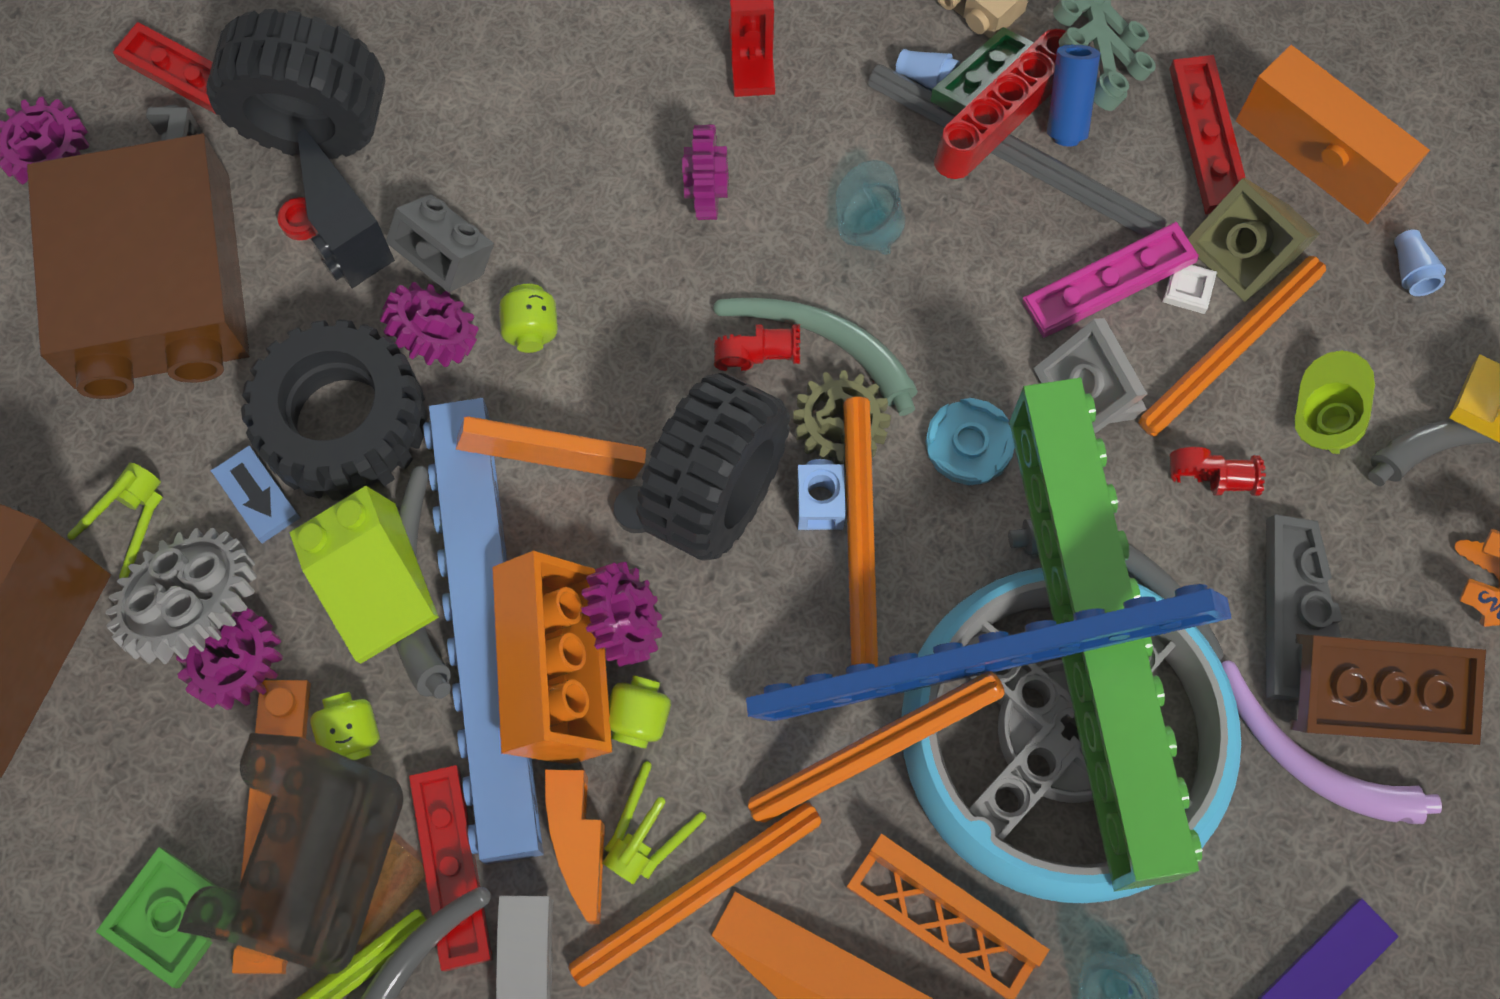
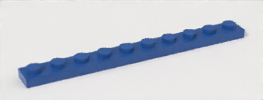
[746,584,1232,721]

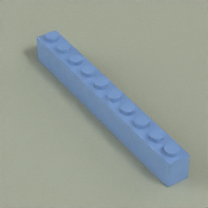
[423,398,544,865]

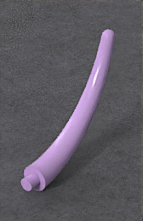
[1221,661,1442,824]

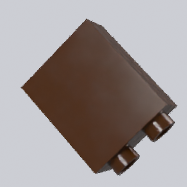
[27,133,250,399]
[0,504,112,778]

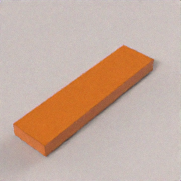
[456,416,646,479]

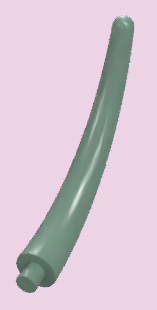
[713,298,918,416]

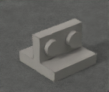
[1033,318,1148,434]

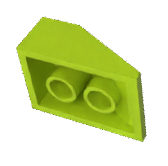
[289,486,439,664]

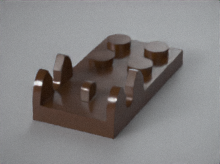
[1290,634,1486,745]

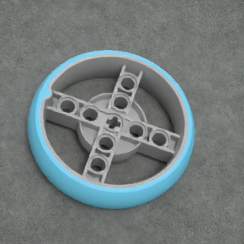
[902,568,1241,903]

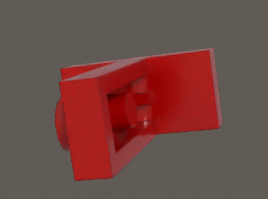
[729,0,775,97]

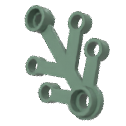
[1053,0,1156,111]

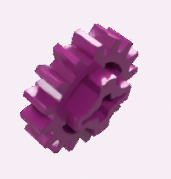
[0,97,89,185]
[682,124,729,220]
[380,282,479,367]
[581,562,662,666]
[176,608,283,710]

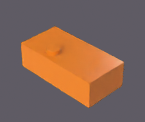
[1236,45,1430,224]
[493,551,612,765]

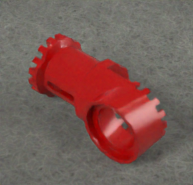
[714,324,800,371]
[1169,447,1266,496]

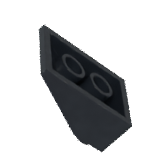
[297,128,395,289]

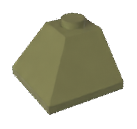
[1188,178,1320,302]

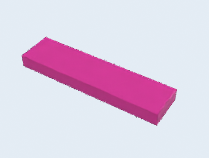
[1022,222,1199,338]

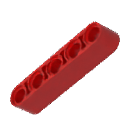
[934,28,1066,179]

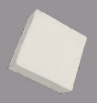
[1162,265,1217,314]

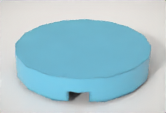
[925,398,1015,485]

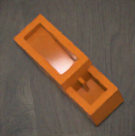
[545,769,605,924]

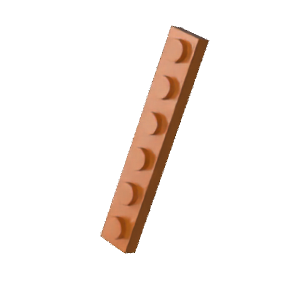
[232,680,311,974]

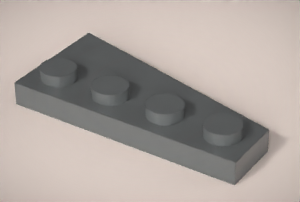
[1266,514,1342,702]

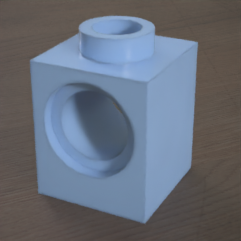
[797,459,845,530]

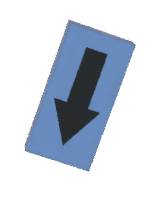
[211,446,300,543]

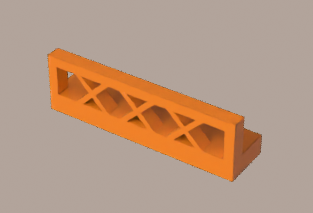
[846,833,1050,999]

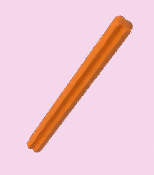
[1138,256,1326,437]
[844,397,878,667]
[748,671,1005,823]
[568,802,822,987]

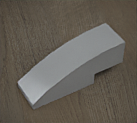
[496,896,554,999]

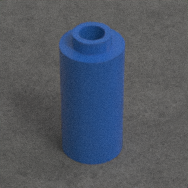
[1047,45,1100,146]

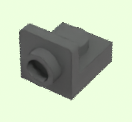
[146,105,201,141]

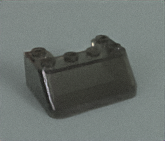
[178,733,403,974]

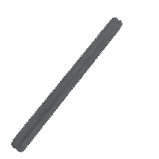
[868,64,1167,237]

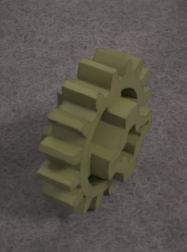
[793,370,891,464]

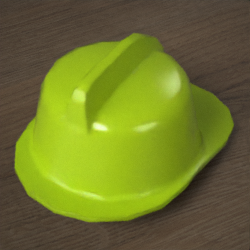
[1295,350,1375,454]

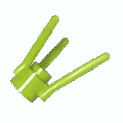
[67,462,163,579]
[602,761,706,885]

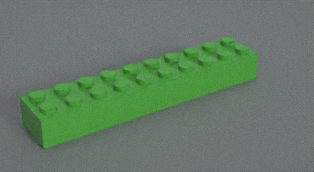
[1009,378,1202,892]

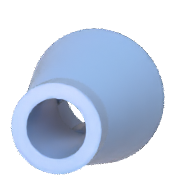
[896,49,961,91]
[1394,230,1446,296]

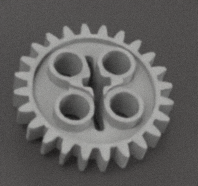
[105,528,257,664]

